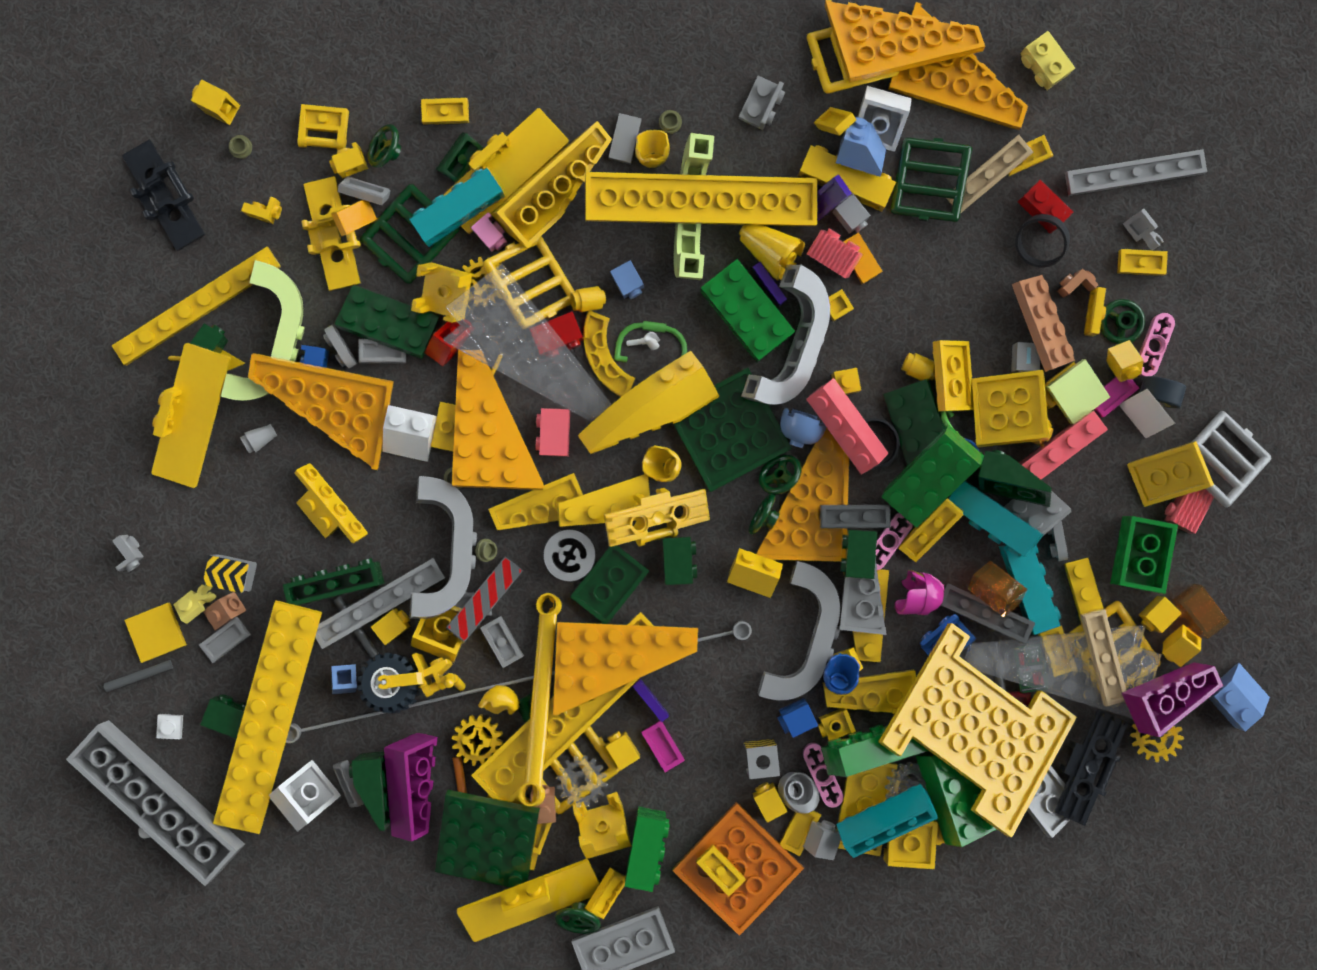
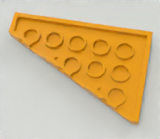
[825,0,985,83]
[888,2,1028,130]
[452,349,544,490]
[248,353,394,470]
[756,428,849,562]
[553,622,698,715]

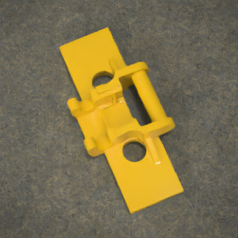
[301,176,361,291]
[604,488,710,547]

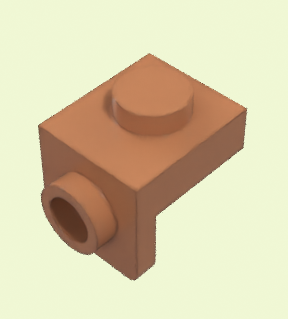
[1057,269,1098,298]
[203,592,246,630]
[530,785,556,824]

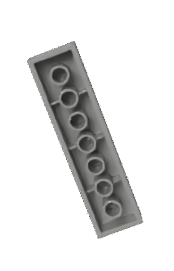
[66,720,245,886]

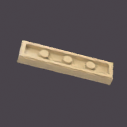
[946,135,1033,213]
[1080,609,1126,707]

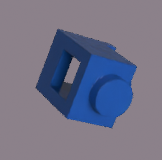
[300,345,329,368]

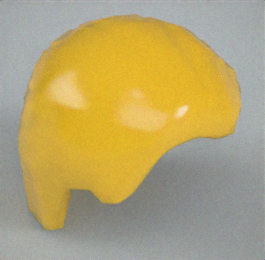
[635,130,670,168]
[642,445,681,482]
[478,685,519,715]

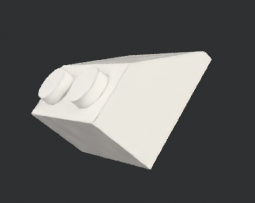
[857,86,911,152]
[383,405,437,462]
[269,760,341,832]

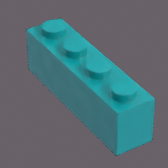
[409,168,505,247]
[949,481,1044,558]
[999,544,1061,635]
[836,784,938,858]

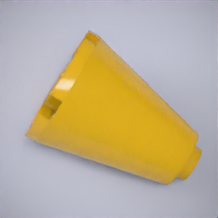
[739,225,805,280]

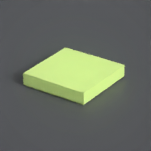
[1046,359,1110,425]

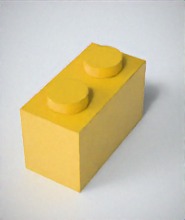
[191,79,240,125]
[727,548,783,598]

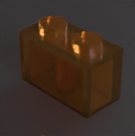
[967,560,1027,617]
[1172,584,1230,639]

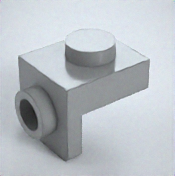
[112,535,144,572]

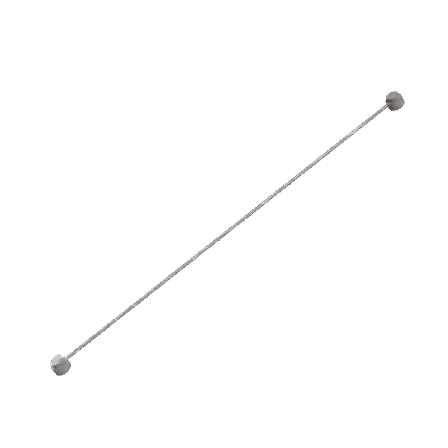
[286,621,752,743]

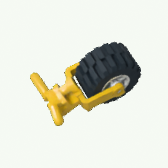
[357,653,466,713]

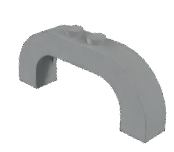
[741,265,830,404]
[409,476,477,619]
[757,560,840,700]

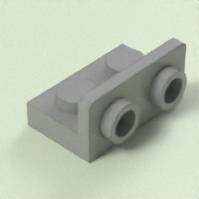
[738,76,785,130]

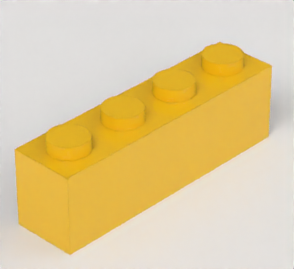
[798,145,896,212]

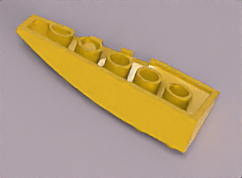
[491,121,612,249]
[578,351,719,454]

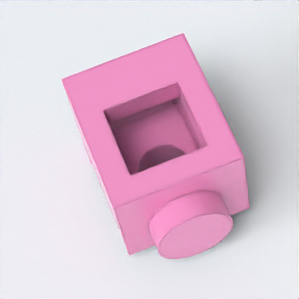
[471,212,507,252]

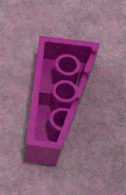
[1122,662,1223,737]
[384,733,438,842]

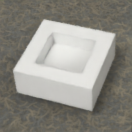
[156,714,183,739]

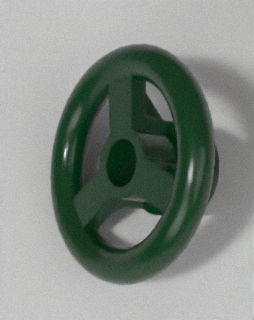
[368,124,401,168]
[1100,299,1145,344]
[759,455,802,495]
[748,494,780,535]
[555,902,601,934]

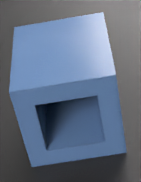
[610,260,644,299]
[331,664,357,694]

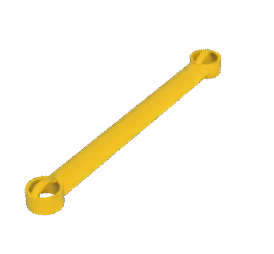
[519,593,562,807]

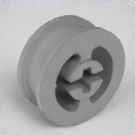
[544,530,596,581]

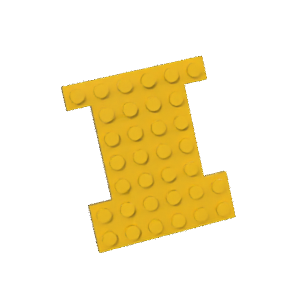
[879,623,1077,837]

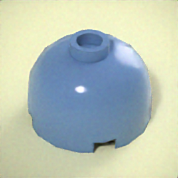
[780,408,827,448]

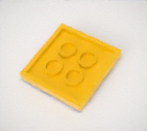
[972,370,1049,447]

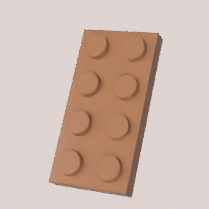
[1012,275,1075,372]

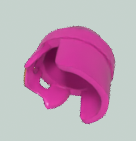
[894,570,944,615]

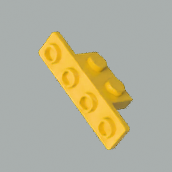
[294,463,368,543]

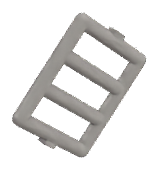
[1192,411,1271,507]

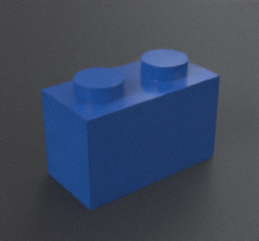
[777,698,818,738]

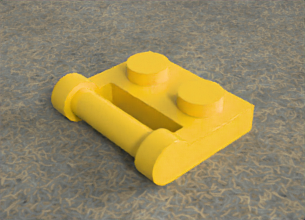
[298,104,349,151]

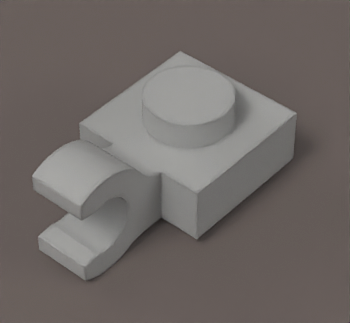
[1123,208,1164,251]

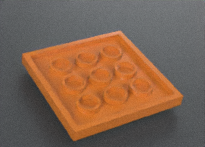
[672,802,804,936]

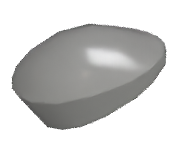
[778,772,819,814]

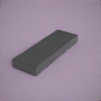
[820,505,890,528]

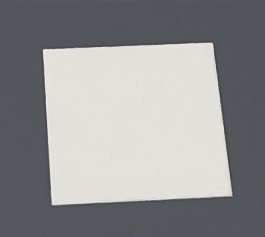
[1119,389,1175,438]

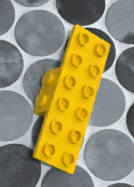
[443,108,569,234]
[151,343,231,488]
[457,859,600,942]

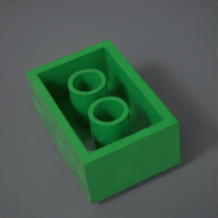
[1110,516,1178,594]
[625,806,670,892]

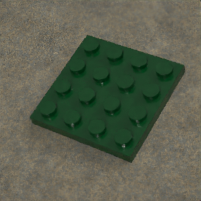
[674,368,792,492]
[435,790,540,887]

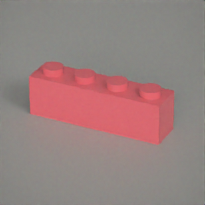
[806,378,889,475]
[1019,411,1108,479]

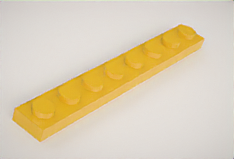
[112,247,281,366]

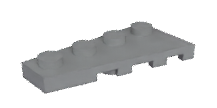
[839,562,887,635]

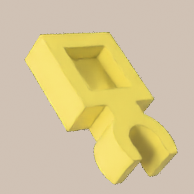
[173,585,217,624]

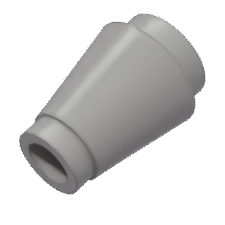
[240,424,278,453]

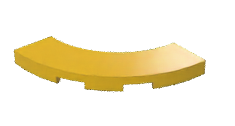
[583,311,635,397]

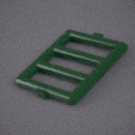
[890,137,972,222]
[360,184,460,284]

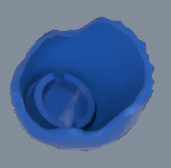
[823,653,860,695]

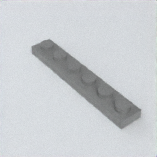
[1065,149,1207,196]
[315,558,445,649]

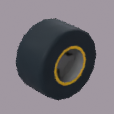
[1140,376,1186,409]

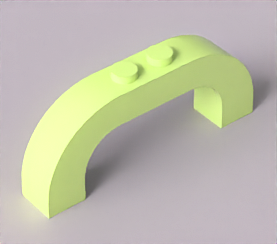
[674,133,714,280]
[221,260,305,401]

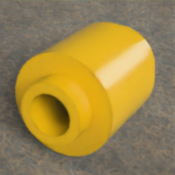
[570,286,606,312]
[901,353,935,381]

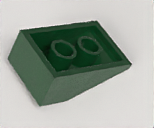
[979,450,1052,507]
[349,752,391,831]

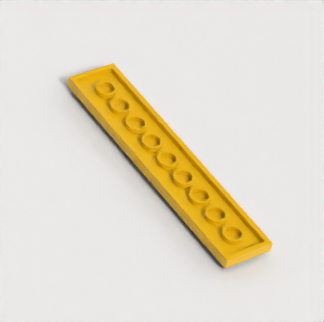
[585,172,817,226]
[213,600,322,834]
[471,612,654,802]

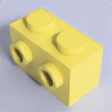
[1020,31,1075,90]

